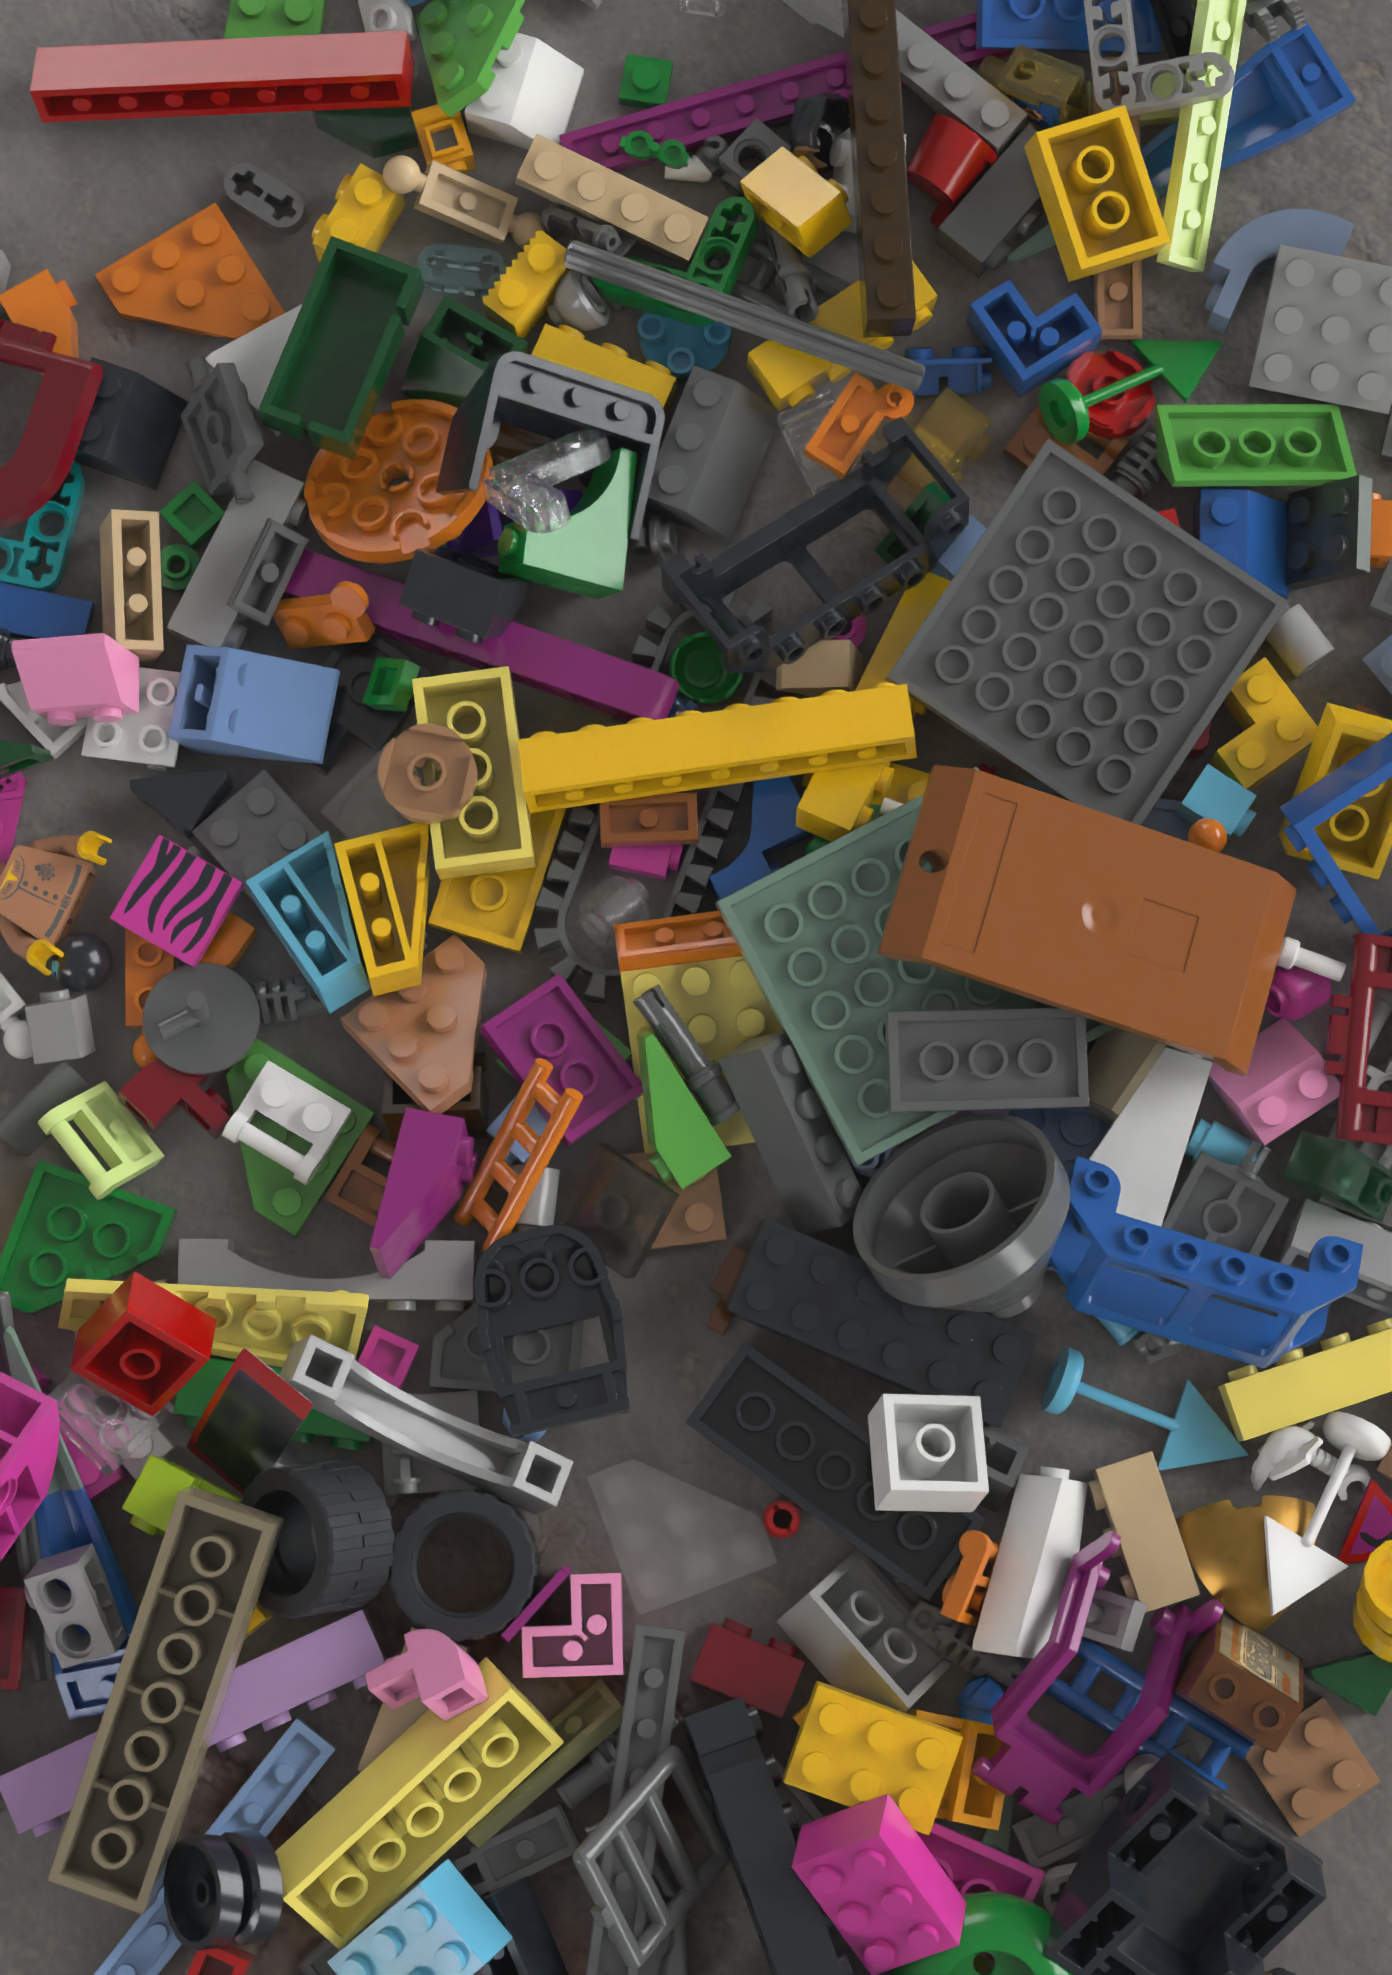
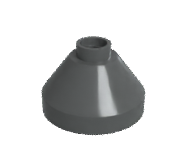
[853,1114,1071,1318]

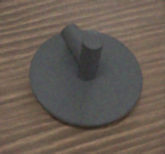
[142,963,260,1075]

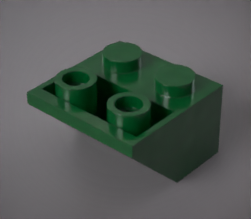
[400,295,529,408]

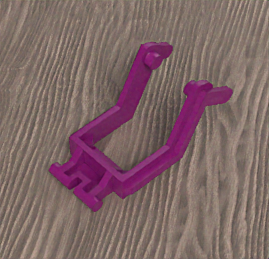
[971,1530,1224,1825]

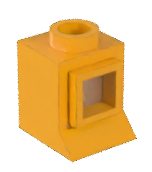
[411,104,476,175]

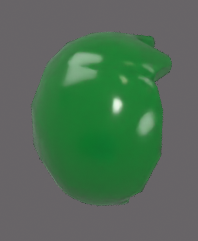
[670,632,743,704]

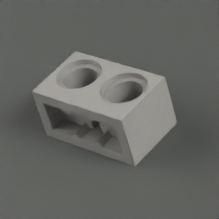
[23,1543,128,1669]

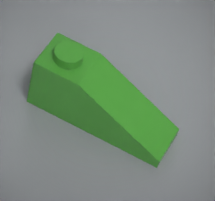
[637,1029,732,1189]

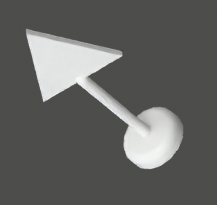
[1264,1411,1391,1616]

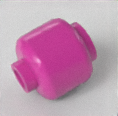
[1265,965,1332,1021]

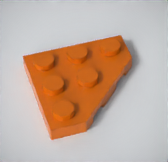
[95,202,286,342]

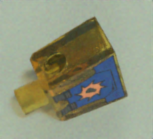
[978,45,1088,131]

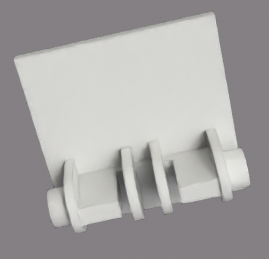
[81,667,181,771]

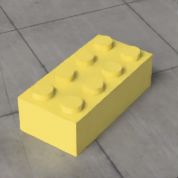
[412,666,536,880]

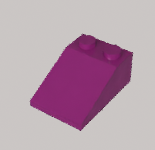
[370,1107,478,1279]

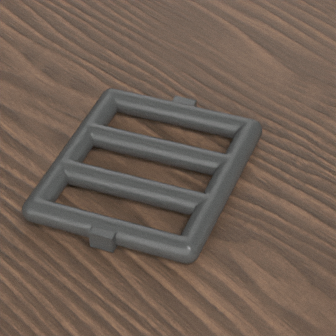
[572,1746,731,1969]

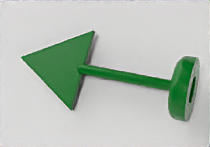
[1039,340,1223,445]

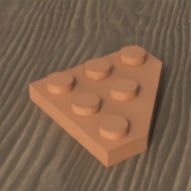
[341,934,487,1114]

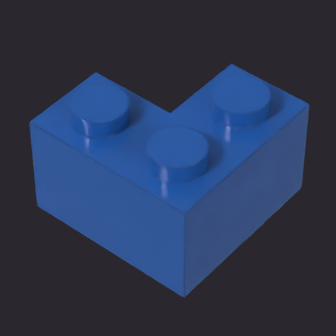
[966,279,1103,398]

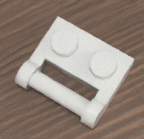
[222,1060,353,1185]

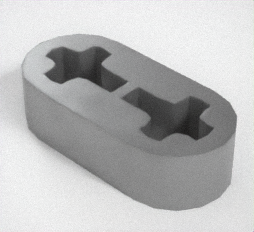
[224,163,306,236]

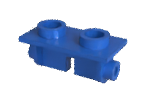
[902,345,992,395]

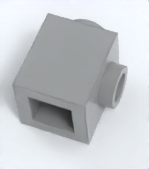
[25,988,96,1064]

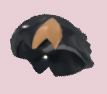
[789,92,850,174]

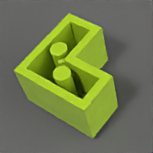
[122,1455,243,1537]

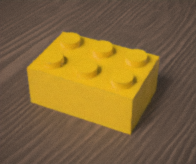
[1024,105,1170,282]
[1279,702,1392,880]
[783,1681,963,1836]

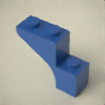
[709,775,813,902]

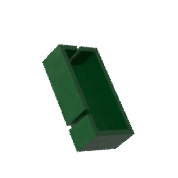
[258,236,425,460]

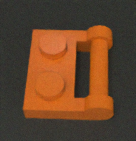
[940,1530,1001,1627]

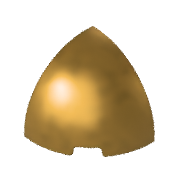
[1175,1495,1316,1633]

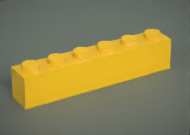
[796,572,951,842]

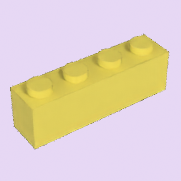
[1218,1318,1392,1442]

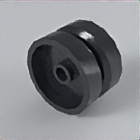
[164,1830,283,1951]

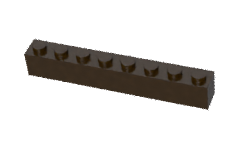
[842,0,916,338]

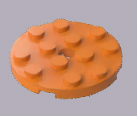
[304,399,493,565]

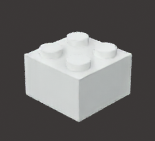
[868,1394,989,1512]

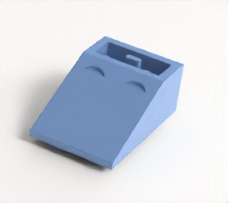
[168,645,340,764]

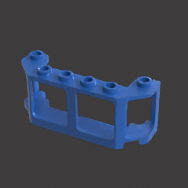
[1047,1156,1364,1368]

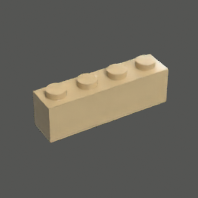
[515,134,709,266]

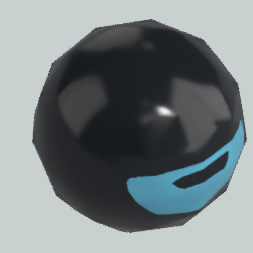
[51,932,112,993]

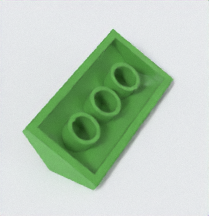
[1154,404,1357,487]

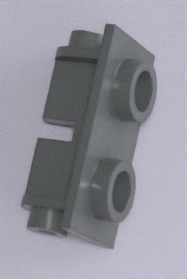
[542,204,636,257]

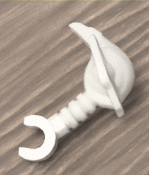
[1250,1419,1371,1501]

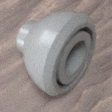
[547,269,610,331]

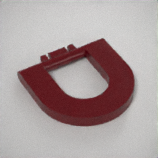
[0,319,103,530]
[1324,933,1392,1146]

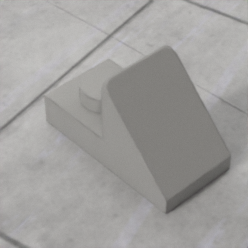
[1082,1589,1147,1653]

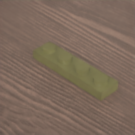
[465,1678,623,1849]

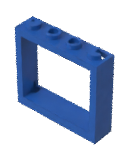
[1279,733,1392,939]

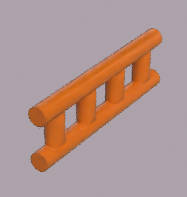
[453,1058,583,1252]

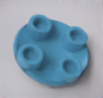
[637,312,732,379]

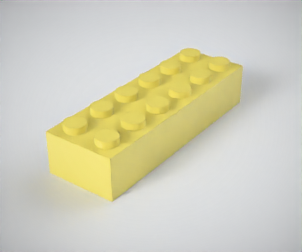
[275,1657,564,1950]

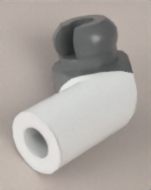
[665,135,728,183]

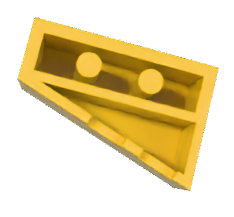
[334,823,432,997]

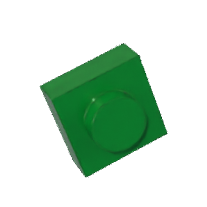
[619,54,673,109]
[159,480,225,550]
[362,658,420,712]

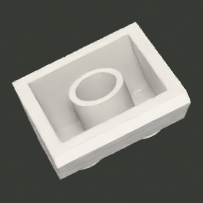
[465,33,584,150]

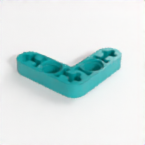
[0,461,86,592]

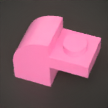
[365,1629,489,1721]

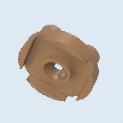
[378,723,478,824]

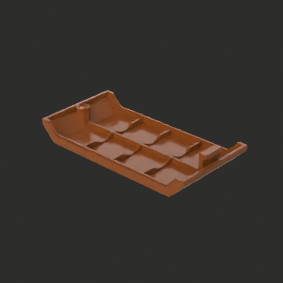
[877,765,1297,1076]

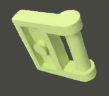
[37,1081,164,1200]

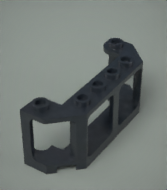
[661,417,970,673]

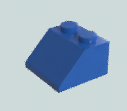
[1193,488,1288,599]

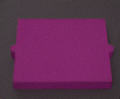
[500,1565,573,1644]

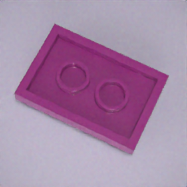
[479,973,643,1148]

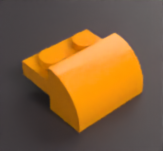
[910,1709,1005,1831]

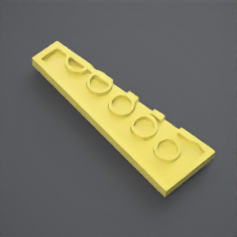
[58,1278,369,1368]

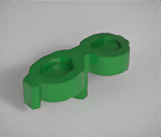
[619,130,690,170]

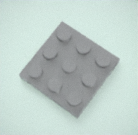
[1248,244,1392,414]

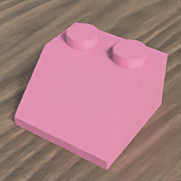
[12,633,139,726]
[1208,1018,1340,1150]

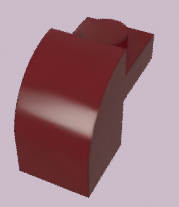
[118,1059,231,1140]

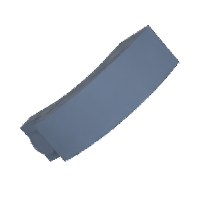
[1204,209,1355,334]

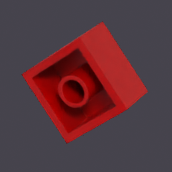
[70,1271,217,1417]

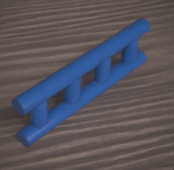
[1046,1637,1253,1791]

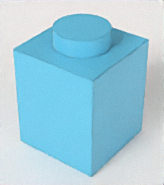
[1175,764,1257,840]

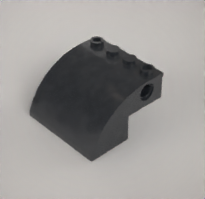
[1044,1751,1327,1975]

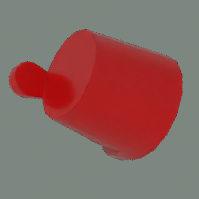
[906,114,999,228]

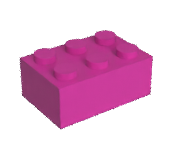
[791,1794,967,1975]

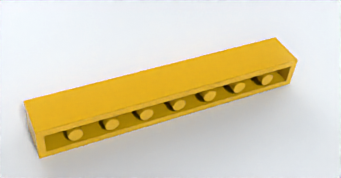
[518,683,917,813]

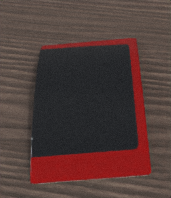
[187,1348,313,1495]

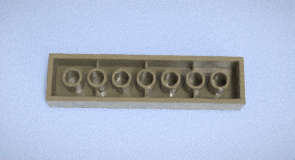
[48,1486,285,1914]

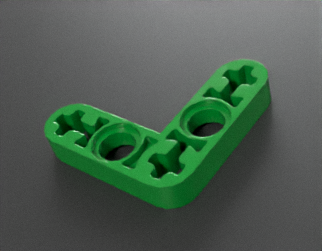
[592,196,759,326]

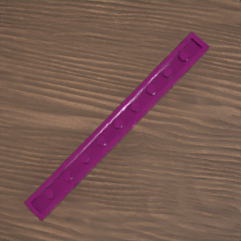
[559,12,1020,172]

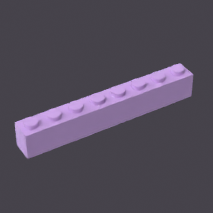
[0,1609,389,1837]

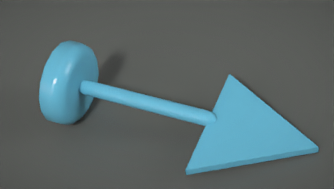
[1041,1346,1249,1471]

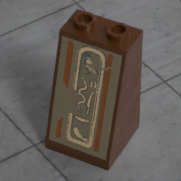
[1174,1609,1303,1753]

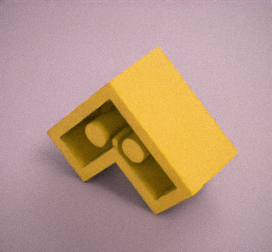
[1209,657,1318,791]

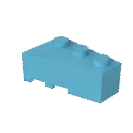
[245,831,371,1013]

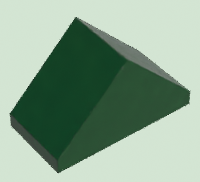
[1304,1651,1392,1717]

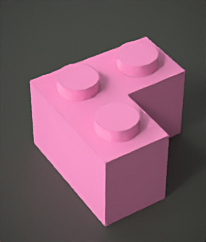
[522,1573,625,1678]

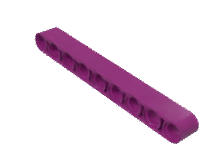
[281,549,680,721]

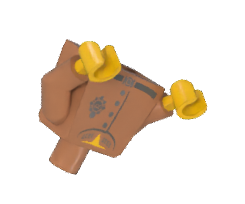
[0,831,112,976]

